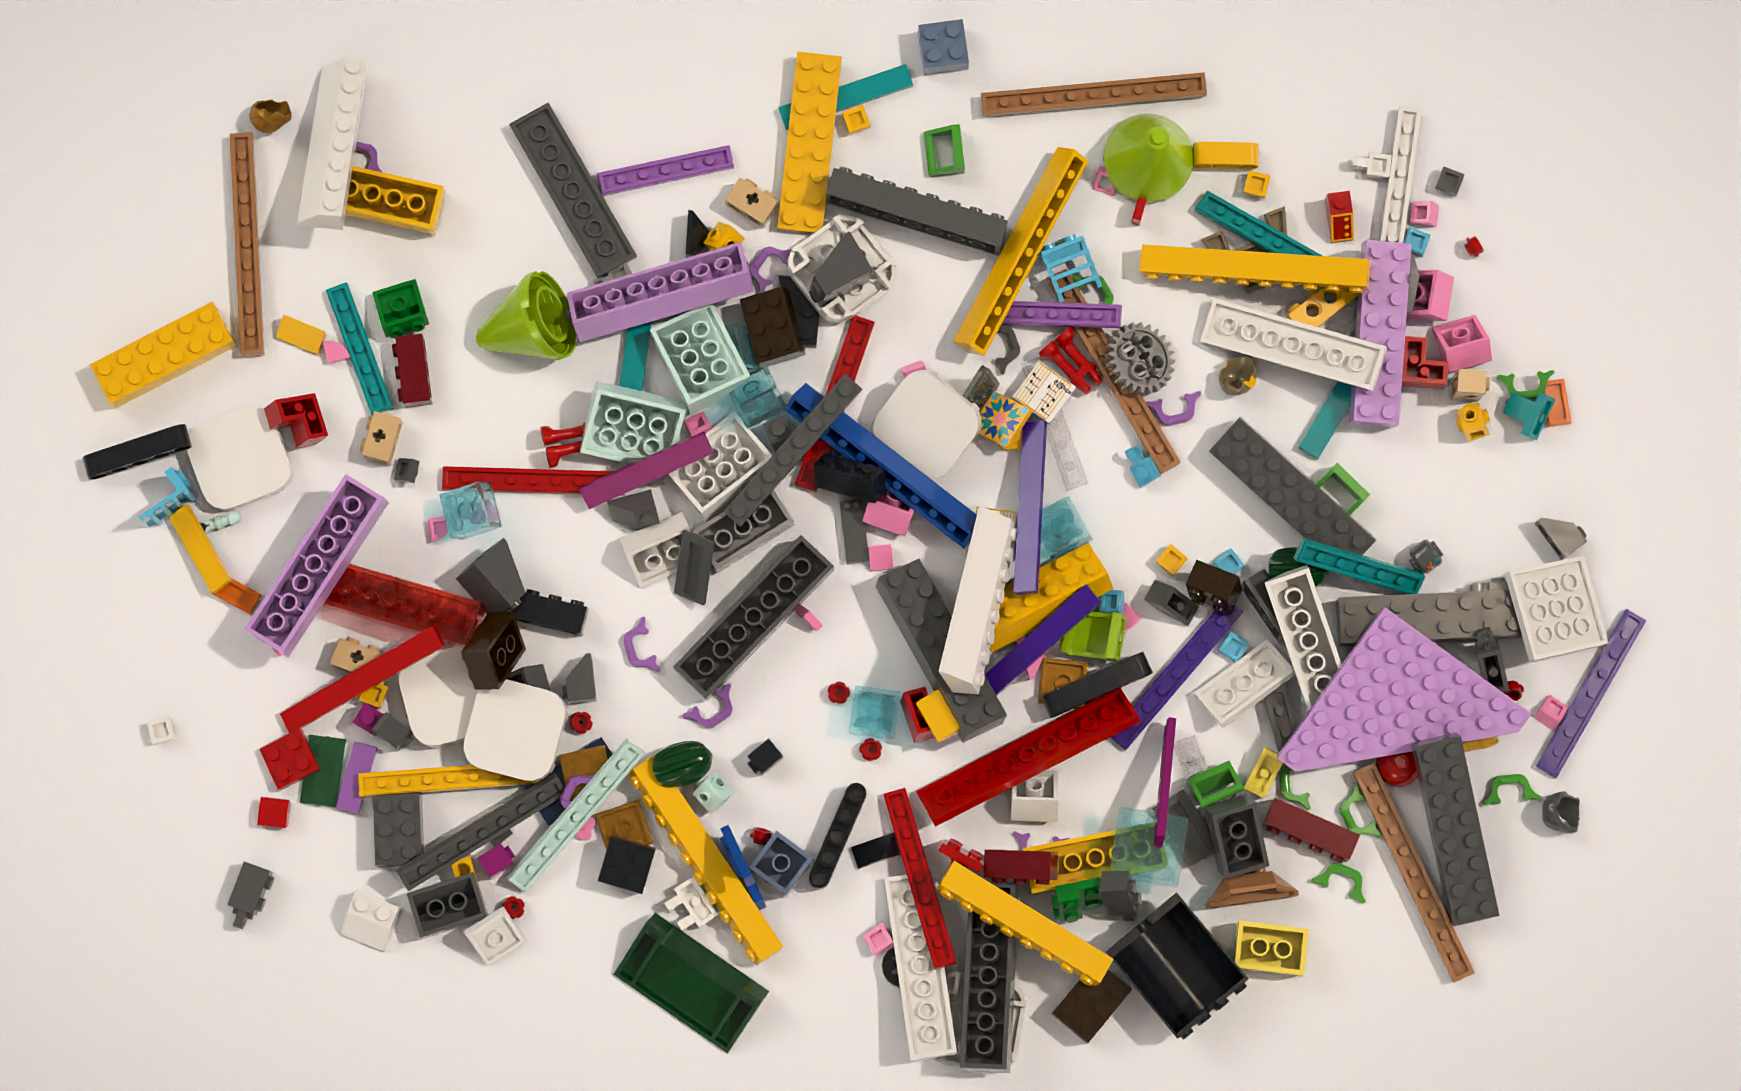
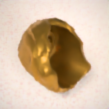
[249,99,292,133]

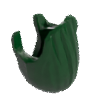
[1269,547,1329,588]
[652,741,713,787]

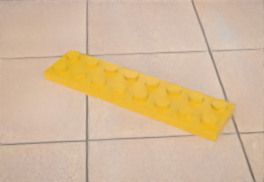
[777,51,842,234]

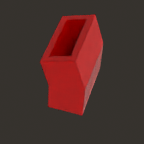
[257,797,291,828]

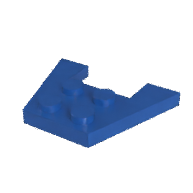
[720,824,766,910]

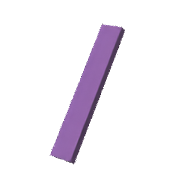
[597,145,734,196]
[1001,301,1122,329]

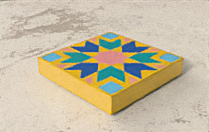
[978,391,1032,450]

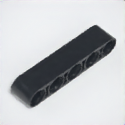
[82,424,192,480]
[1041,652,1153,718]
[809,783,866,890]

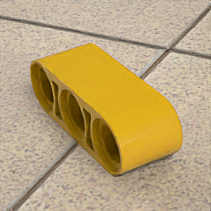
[1193,142,1259,169]

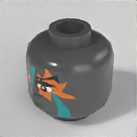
[1408,539,1443,574]

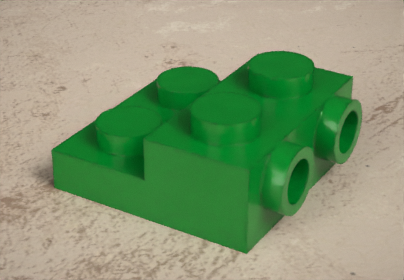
[372,279,429,339]
[1051,877,1103,923]

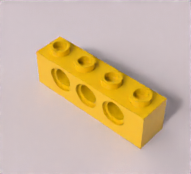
[1286,287,1359,327]

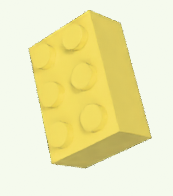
[1233,921,1309,976]

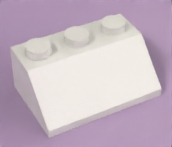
[619,512,691,588]

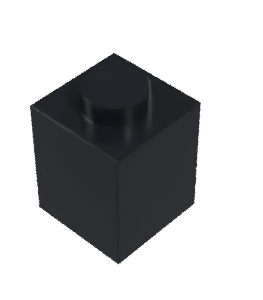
[747,738,784,776]

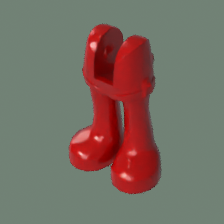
[1038,327,1103,395]
[540,422,586,468]

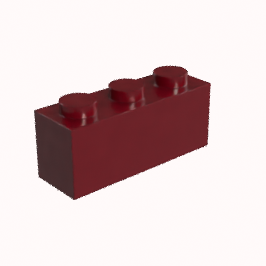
[392,334,433,408]
[984,849,1058,885]

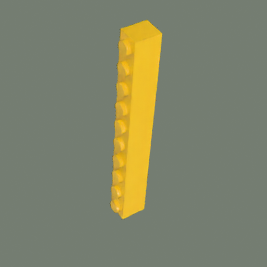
[953,147,1089,356]
[1140,244,1371,293]
[628,755,784,966]

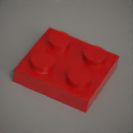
[259,728,321,791]

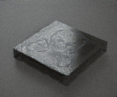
[963,365,1000,413]

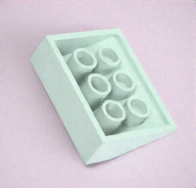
[650,304,751,415]
[580,381,686,462]

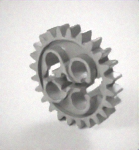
[1104,322,1175,396]

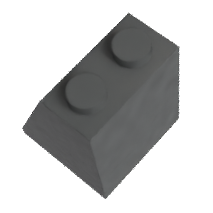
[809,231,873,307]
[455,538,526,614]

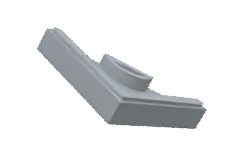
[1407,256,1420,313]

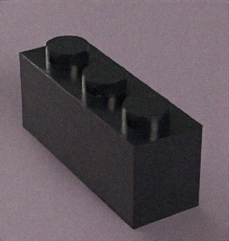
[813,453,886,503]
[514,589,589,636]

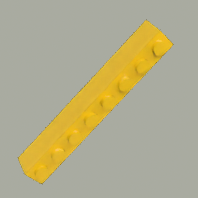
[937,861,1114,986]

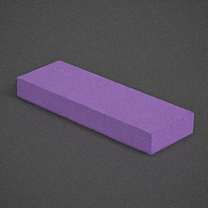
[336,741,377,814]

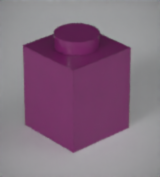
[353,702,384,736]
[477,843,515,879]

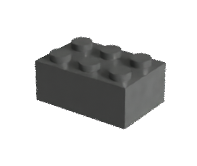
[373,794,424,867]
[1204,794,1270,879]

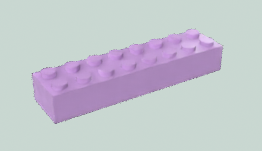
[1349,240,1412,427]
[567,242,755,342]
[244,474,389,658]

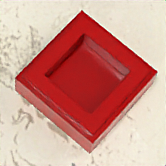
[1131,197,1147,226]

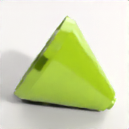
[1103,114,1193,203]
[476,271,577,360]

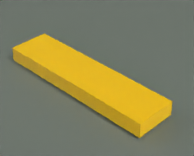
[169,504,232,593]

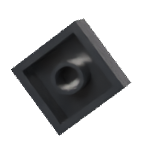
[598,834,656,894]

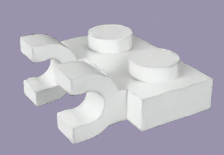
[664,877,718,931]

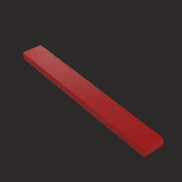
[795,316,875,493]
[442,466,625,495]
[279,626,445,733]
[883,788,957,970]

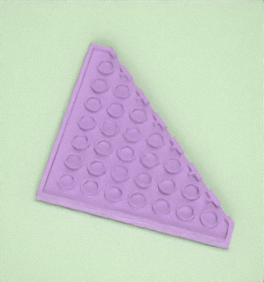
[1276,607,1532,772]

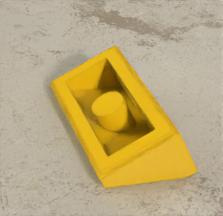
[276,315,327,355]
[916,689,960,743]

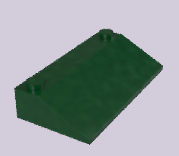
[613,913,770,1054]

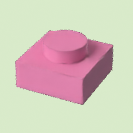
[863,923,894,956]

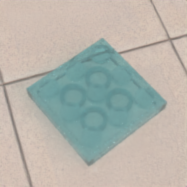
[1109,807,1189,887]

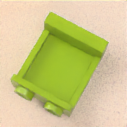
[1060,612,1127,662]

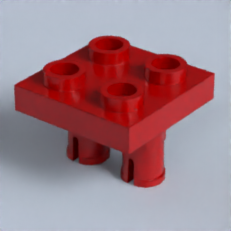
[938,838,984,872]

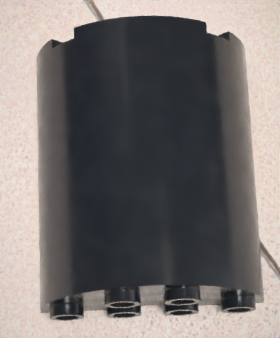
[1106,892,1249,1040]

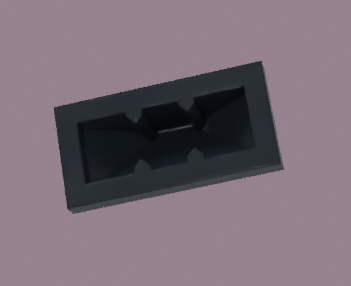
[686,210,710,258]
[851,833,901,869]

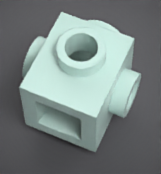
[693,772,735,814]

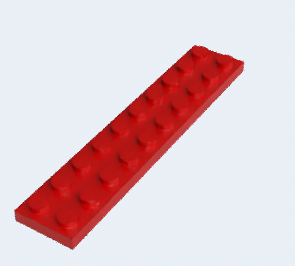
[916,688,1141,827]

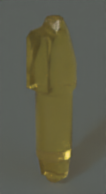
[1463,737,1499,752]

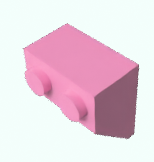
[1406,270,1454,322]
[1432,315,1492,373]
[862,489,915,536]

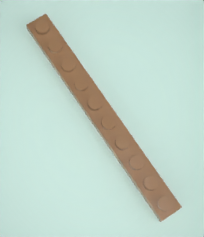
[981,72,1207,117]
[230,132,265,356]
[1046,268,1181,474]
[1353,763,1475,983]

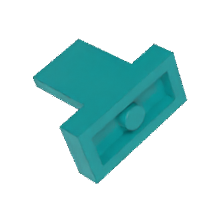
[1503,392,1556,440]

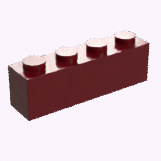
[1262,798,1360,863]

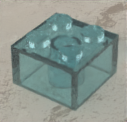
[729,365,787,429]
[439,481,502,540]
[1041,495,1093,561]
[849,685,901,740]

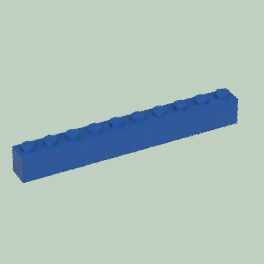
[784,383,977,549]

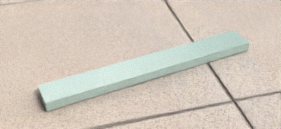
[506,738,645,893]

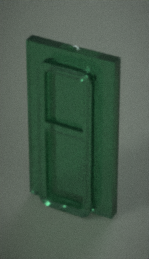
[300,735,346,808]

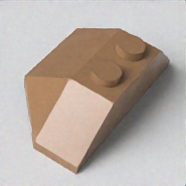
[1204,868,1299,909]

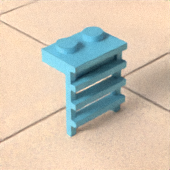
[1038,234,1102,303]
[139,467,197,527]

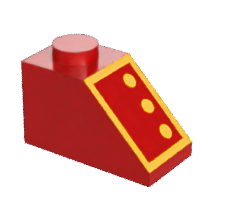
[1324,191,1354,243]

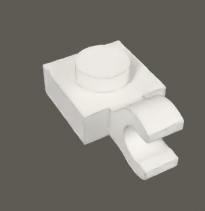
[1350,152,1392,179]

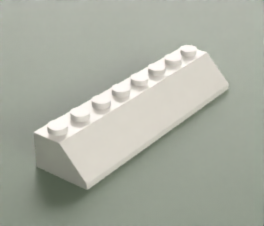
[297,58,367,230]
[939,507,1017,694]
[1264,565,1342,711]

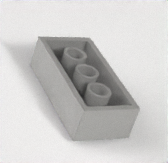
[692,491,794,573]

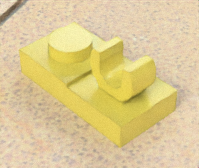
[1244,747,1283,798]

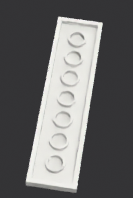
[1200,298,1387,392]
[884,874,957,1061]

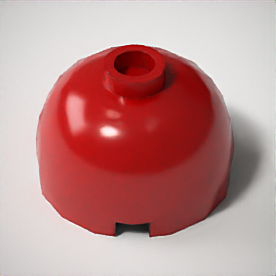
[1375,751,1418,787]

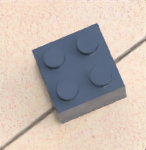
[918,19,969,75]
[749,830,814,897]

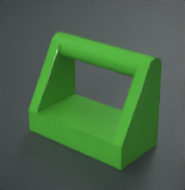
[924,124,965,177]
[1317,463,1370,515]
[1187,761,1244,808]

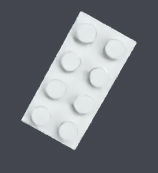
[1194,639,1296,728]

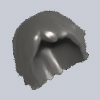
[1542,791,1580,834]

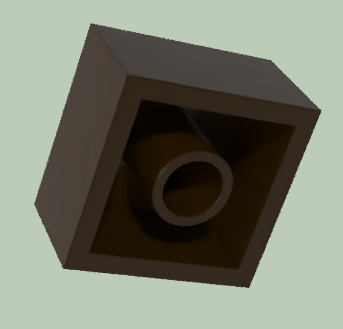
[1186,559,1242,614]

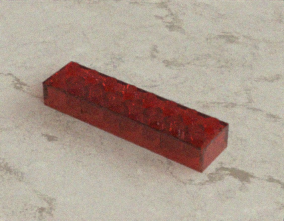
[322,564,486,648]

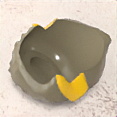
[1218,356,1258,395]

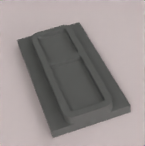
[674,529,715,605]
[1152,789,1214,867]

